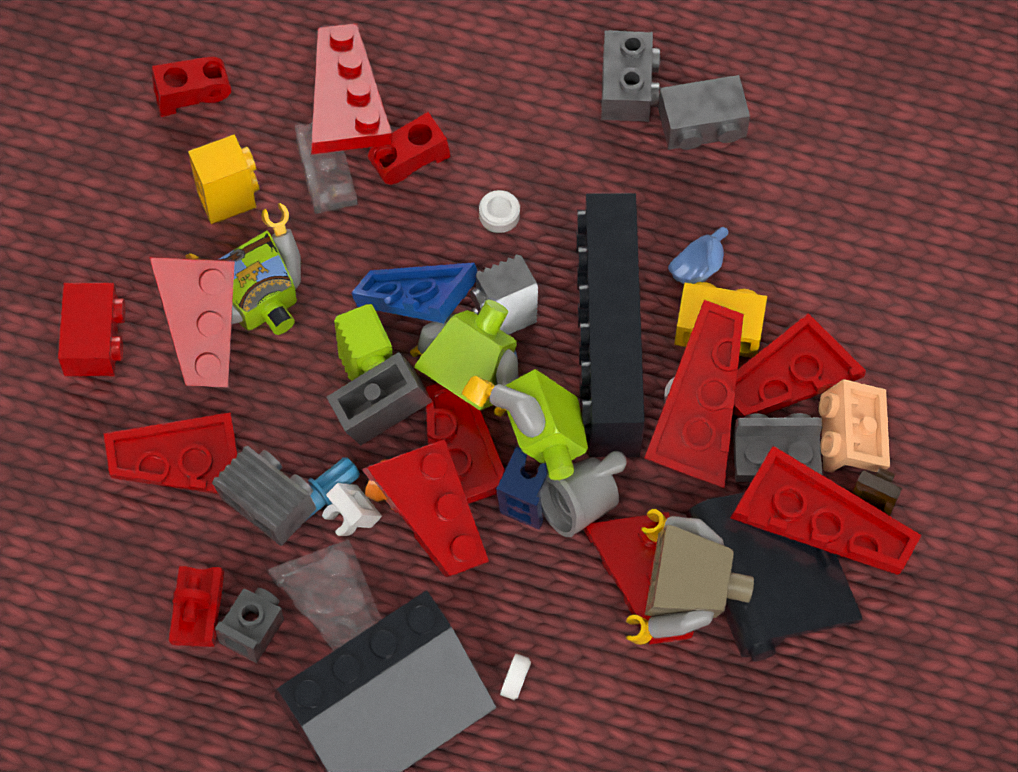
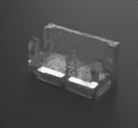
[294,123,358,214]

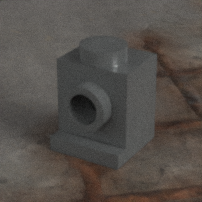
[215,588,284,663]

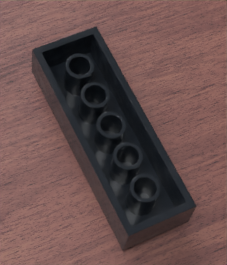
[576,193,644,457]

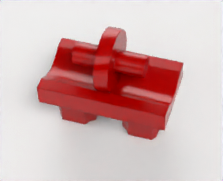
[169,566,225,647]

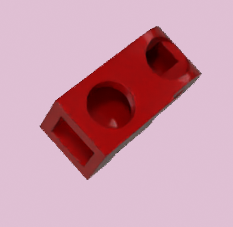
[152,57,232,117]
[368,112,451,185]

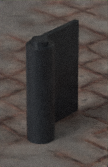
[686,493,863,662]

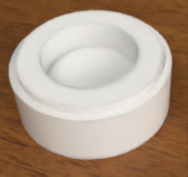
[479,190,520,233]
[500,653,531,700]

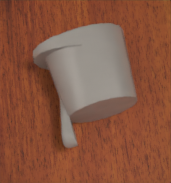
[540,451,627,537]

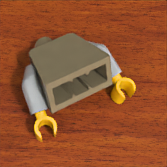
[626,509,754,645]

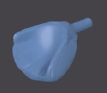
[668,227,728,284]

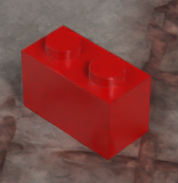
[58,283,126,376]

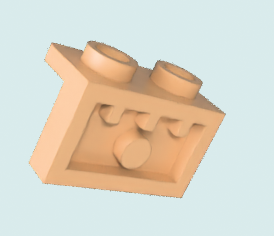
[819,379,890,472]

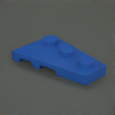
[351,263,478,323]

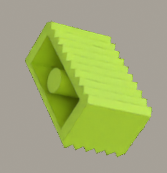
[334,304,393,381]

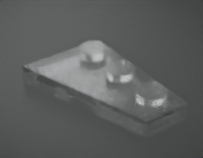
[268,539,382,650]

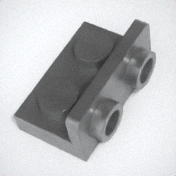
[733,413,822,482]

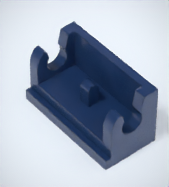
[496,447,547,530]

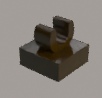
[853,467,902,516]

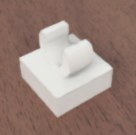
[322,483,382,536]

